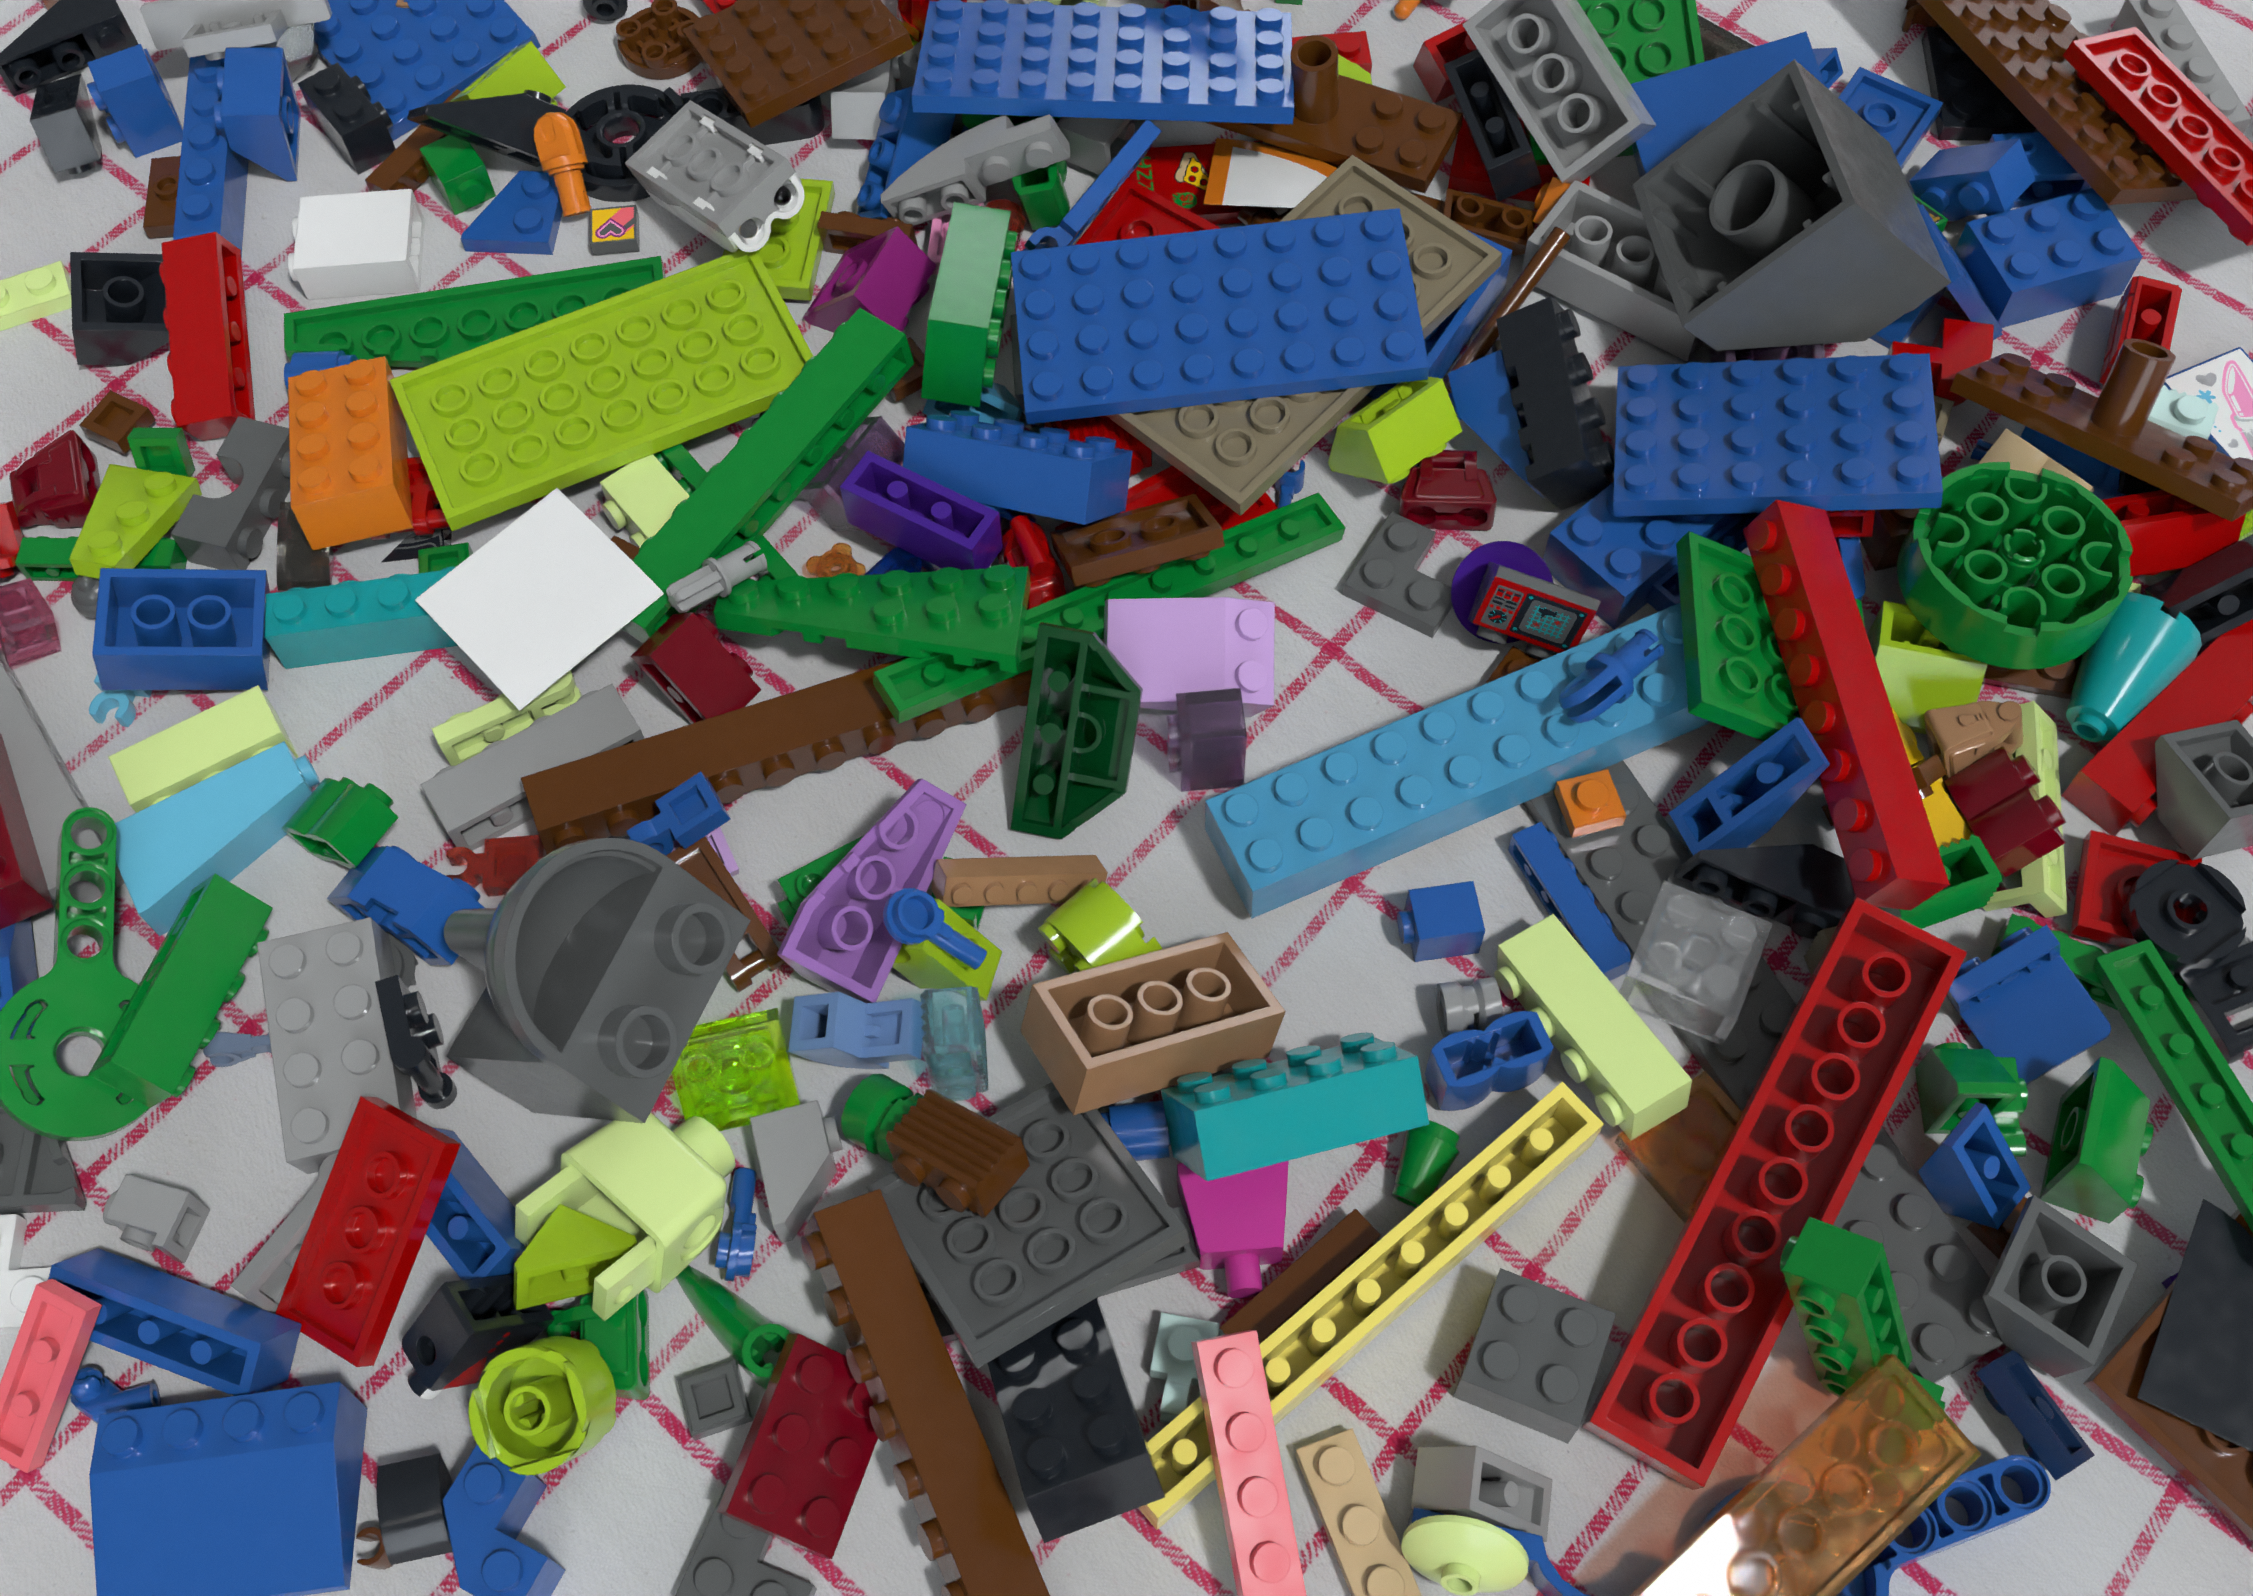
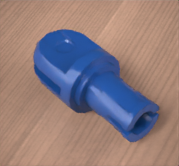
[1559,629,1664,723]

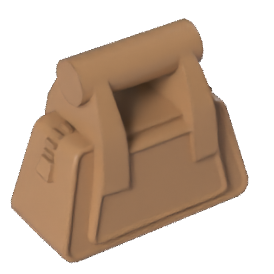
[1924,701,2024,795]

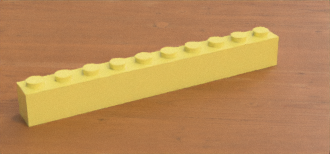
[1139,1081,1604,1530]

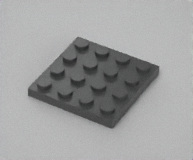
[866,1082,1190,1369]

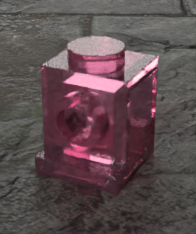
[0,578,61,667]

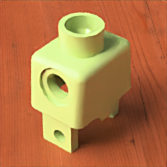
[515,1112,735,1321]

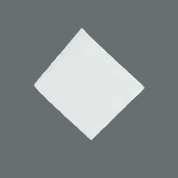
[415,488,664,711]

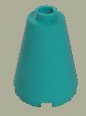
[2066,592,2202,742]

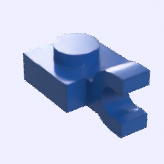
[626,772,731,856]

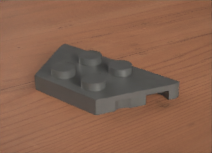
[0,1096,86,1214]

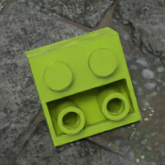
[1328,377,1462,484]
[1867,601,1987,734]

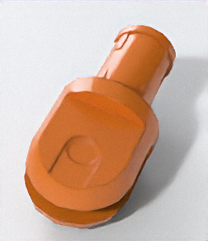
[533,112,592,217]

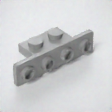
[140,0,332,61]

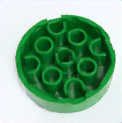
[1897,462,2133,670]

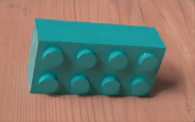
[1161,1032,1429,1181]

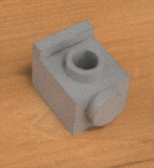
[103,1174,210,1264]

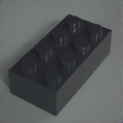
[987,1297,1165,1543]

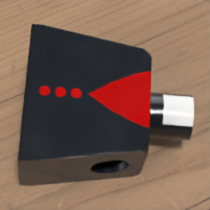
[402,1274,555,1400]

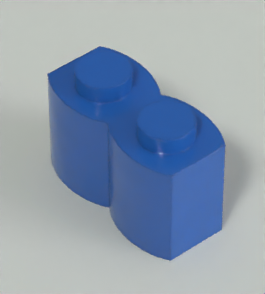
[1424,1011,1554,1111]

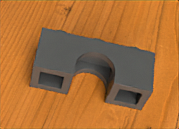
[171,416,290,570]

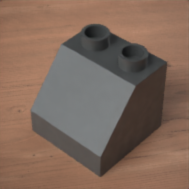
[1632,59,1951,351]

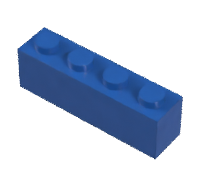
[48,1248,302,1396]

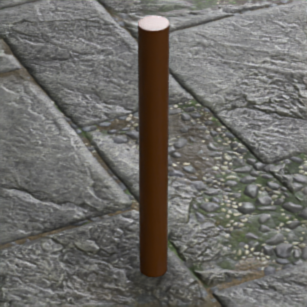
[1443,227,1570,393]

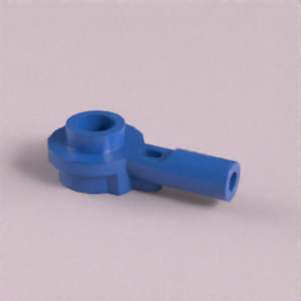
[883,888,987,970]
[715,1168,757,1282]

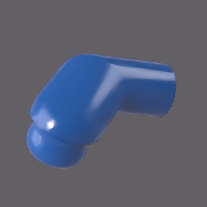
[70,1367,161,1424]

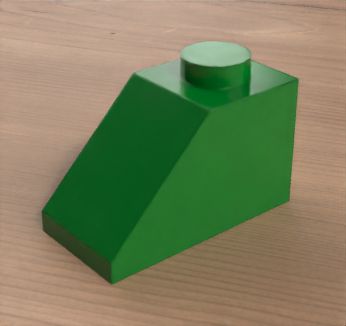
[1915,1042,2018,1134]

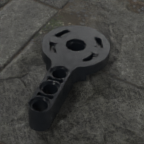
[566,84,825,202]

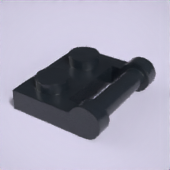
[2173,942,2253,1064]
[375,975,457,1109]

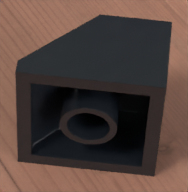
[70,252,169,365]

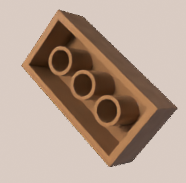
[1020,932,1286,1116]

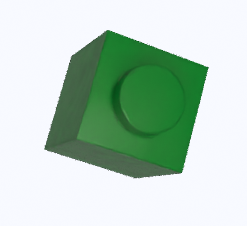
[419,135,496,215]

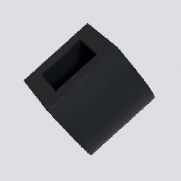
[377,1453,453,1565]

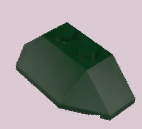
[1010,622,1143,840]

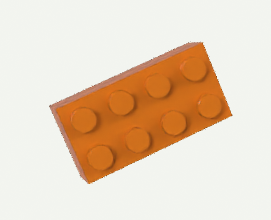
[288,356,413,551]

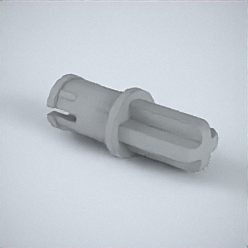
[666,540,767,613]

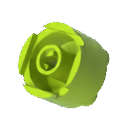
[1038,878,1163,974]
[468,1336,616,1475]

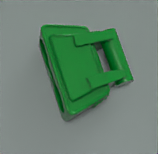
[547,1289,650,1401]

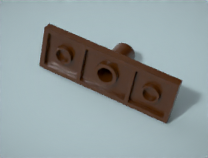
[1204,35,1463,194]
[1949,339,2253,522]

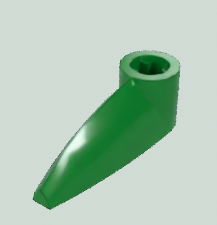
[676,1265,791,1389]

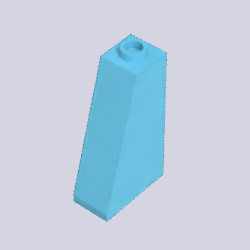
[115,741,321,936]

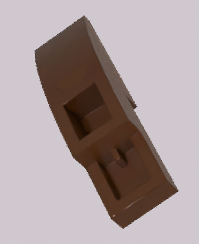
[1408,188,1536,256]

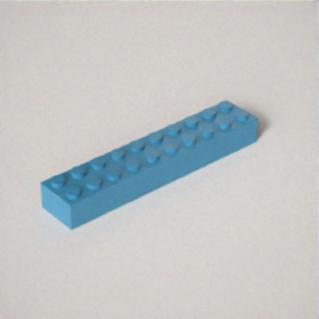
[1205,603,1712,919]

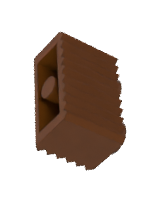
[886,1089,1030,1218]

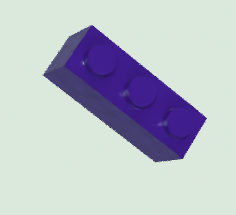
[840,451,1003,570]

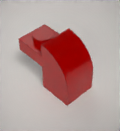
[1887,318,1994,407]

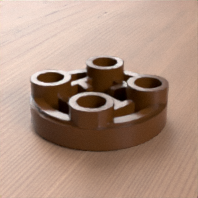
[616,0,701,80]

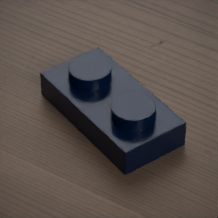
[1976,1350,2095,1481]

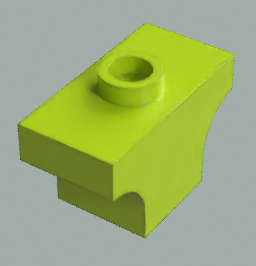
[892,899,1002,1001]

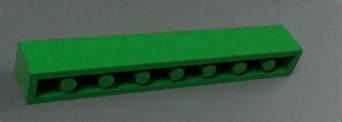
[621,307,914,643]

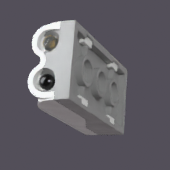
[625,100,805,253]

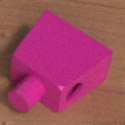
[1177,1161,1289,1298]

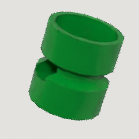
[841,1074,924,1163]

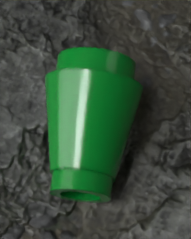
[1391,1120,1460,1208]

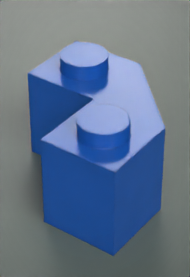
[327,846,485,966]
[442,1444,566,1596]

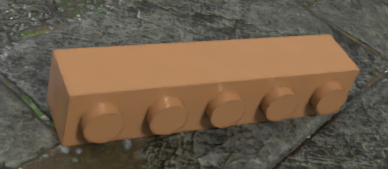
[931,855,1108,907]

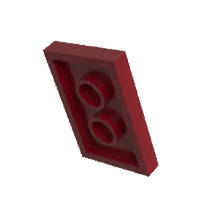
[717,1333,878,1559]

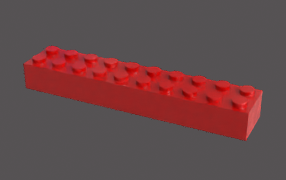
[1582,897,1967,1490]

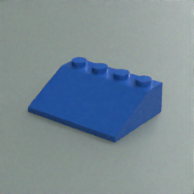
[1631,31,1825,178]
[89,1382,368,1596]

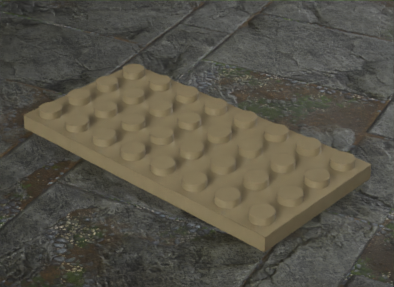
[1107,155,1502,516]

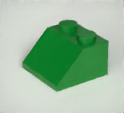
[2039,1056,2154,1224]

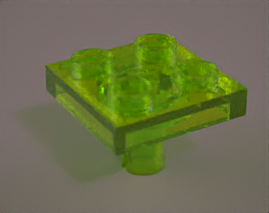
[671,1008,802,1131]

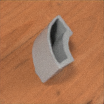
[831,53,903,140]

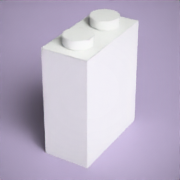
[288,189,425,300]

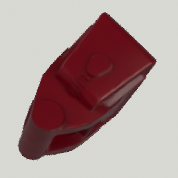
[9,430,101,528]
[1399,450,1497,531]

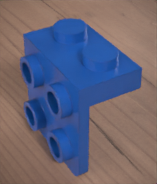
[1947,924,2111,1085]

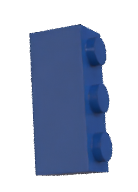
[426,1127,526,1280]

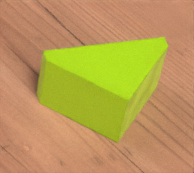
[513,1204,638,1311]

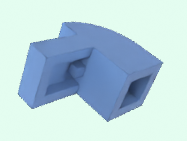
[788,992,926,1069]

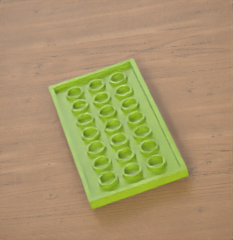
[389,250,813,531]

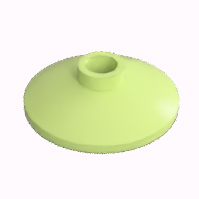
[1401,1515,1529,1596]

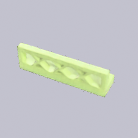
[1982,701,2068,918]

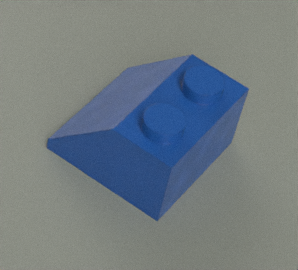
[214,47,301,181]

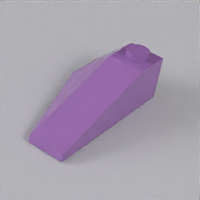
[777,779,967,1003]

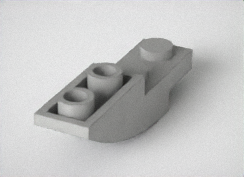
[881,114,1071,226]

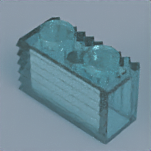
[920,986,989,1101]

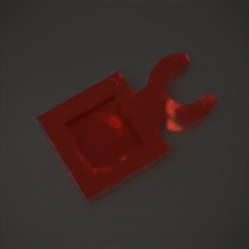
[446,835,544,897]

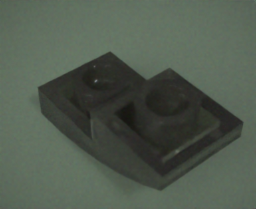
[276,502,334,591]

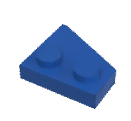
[461,171,563,255]

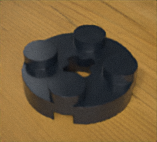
[2120,859,2246,973]

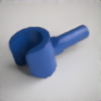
[1274,460,1305,508]

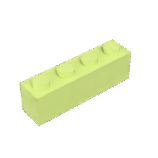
[1494,914,1692,1141]

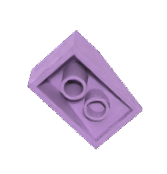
[1104,597,1275,717]

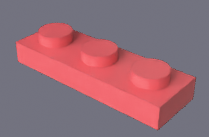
[0,1279,102,1473]

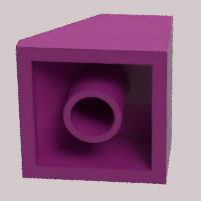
[803,226,937,333]

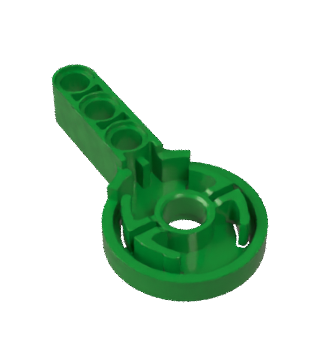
[0,807,150,1141]

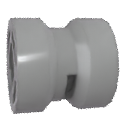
[1436,977,1503,1038]

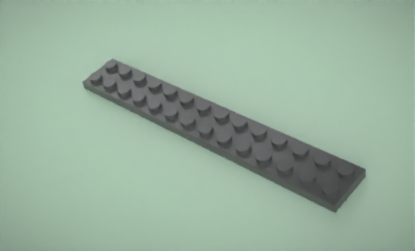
[1523,761,2004,1383]

